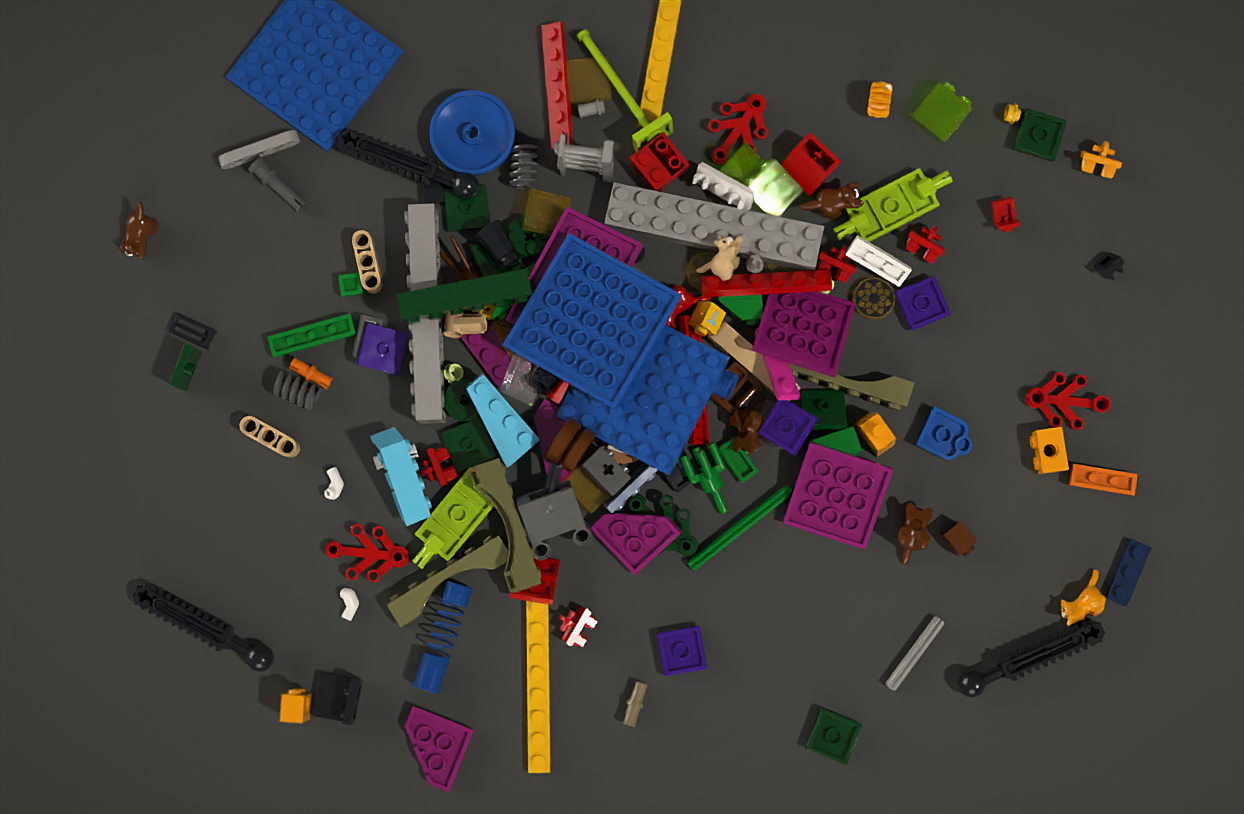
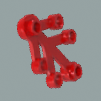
[708,94,768,166]
[1025,372,1111,431]
[325,524,409,583]

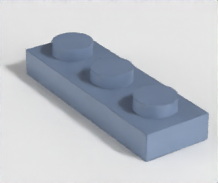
[602,462,658,513]

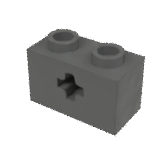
[579,447,631,496]

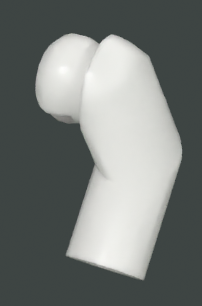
[324,467,344,500]
[340,588,359,621]

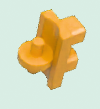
[1080,141,1122,179]

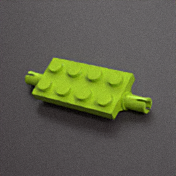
[833,168,953,242]
[412,467,494,569]

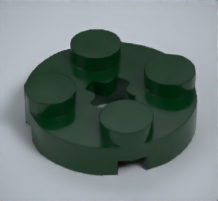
[507,215,550,259]
[444,379,480,422]

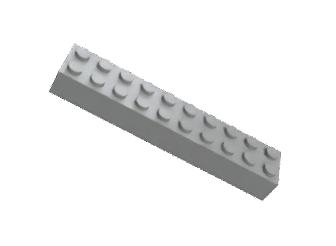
[604,182,824,271]
[405,204,446,424]

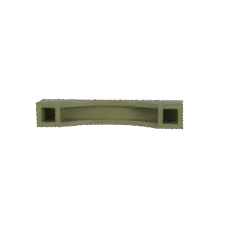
[789,363,914,411]
[469,458,541,593]
[387,534,509,627]

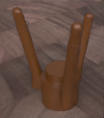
[440,236,482,281]

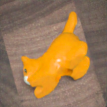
[1060,569,1106,627]

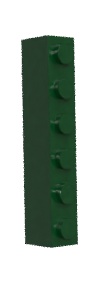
[397,269,532,325]

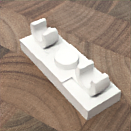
[692,162,756,210]
[845,235,912,287]

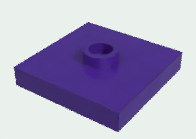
[894,276,951,331]
[356,323,409,376]
[758,400,818,456]
[657,626,708,677]

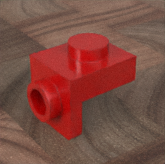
[991,197,1020,232]

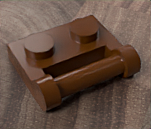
[710,361,764,415]

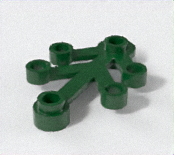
[628,494,698,556]

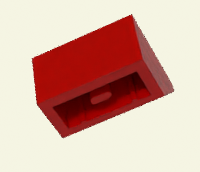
[630,132,690,192]
[779,132,841,197]

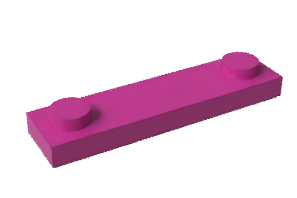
[754,329,800,400]

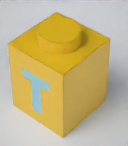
[688,301,726,336]

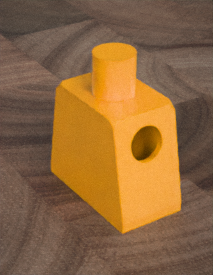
[853,412,896,457]

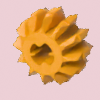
[867,81,893,118]

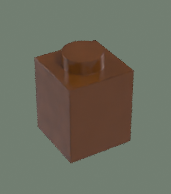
[940,521,977,556]

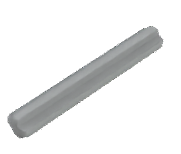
[886,616,944,691]

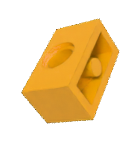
[1030,427,1069,475]
[280,688,312,723]

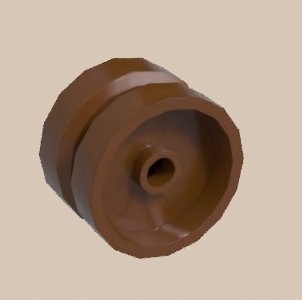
[546,417,598,474]

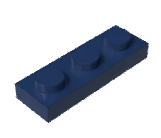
[1105,539,1152,607]

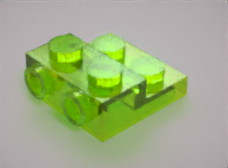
[912,81,973,142]
[743,159,803,216]

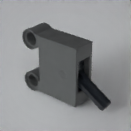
[516,461,592,560]

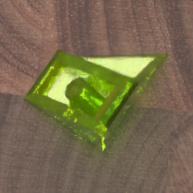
[719,142,762,182]

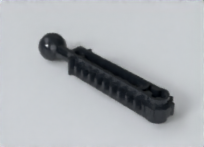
[336,128,479,199]
[132,583,274,672]
[958,619,1105,698]

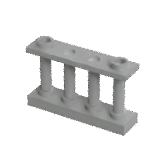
[555,135,614,182]

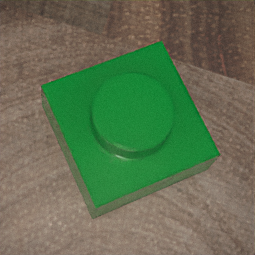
[338,272,364,298]

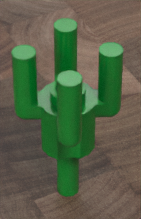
[679,442,728,514]

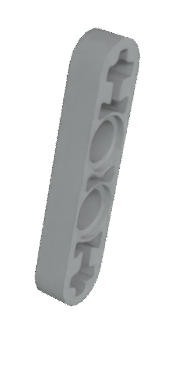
[218,130,300,169]

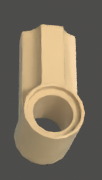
[443,313,487,338]

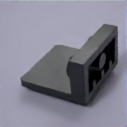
[312,673,363,725]

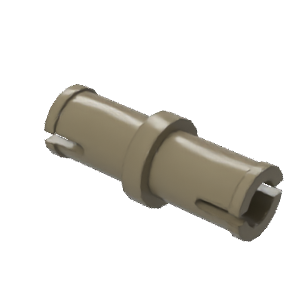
[622,681,648,727]

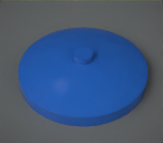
[429,90,515,176]

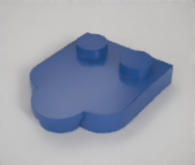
[914,406,972,460]

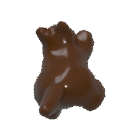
[800,181,864,219]
[120,202,159,259]
[729,398,767,454]
[898,503,933,565]

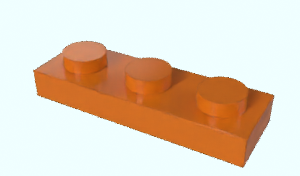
[1068,464,1138,496]

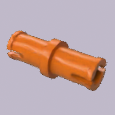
[289,357,333,390]

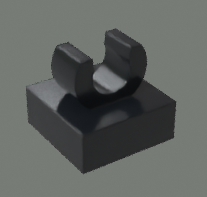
[1093,252,1125,280]

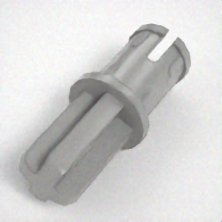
[746,253,763,274]

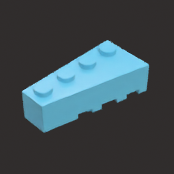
[465,373,540,468]
[370,427,432,526]

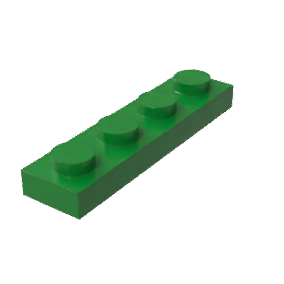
[267,314,357,358]

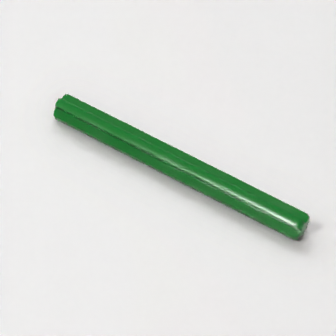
[687,484,793,571]

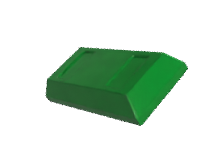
[718,436,759,483]

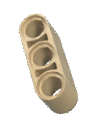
[352,230,383,294]
[239,416,300,458]

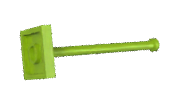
[577,29,673,152]

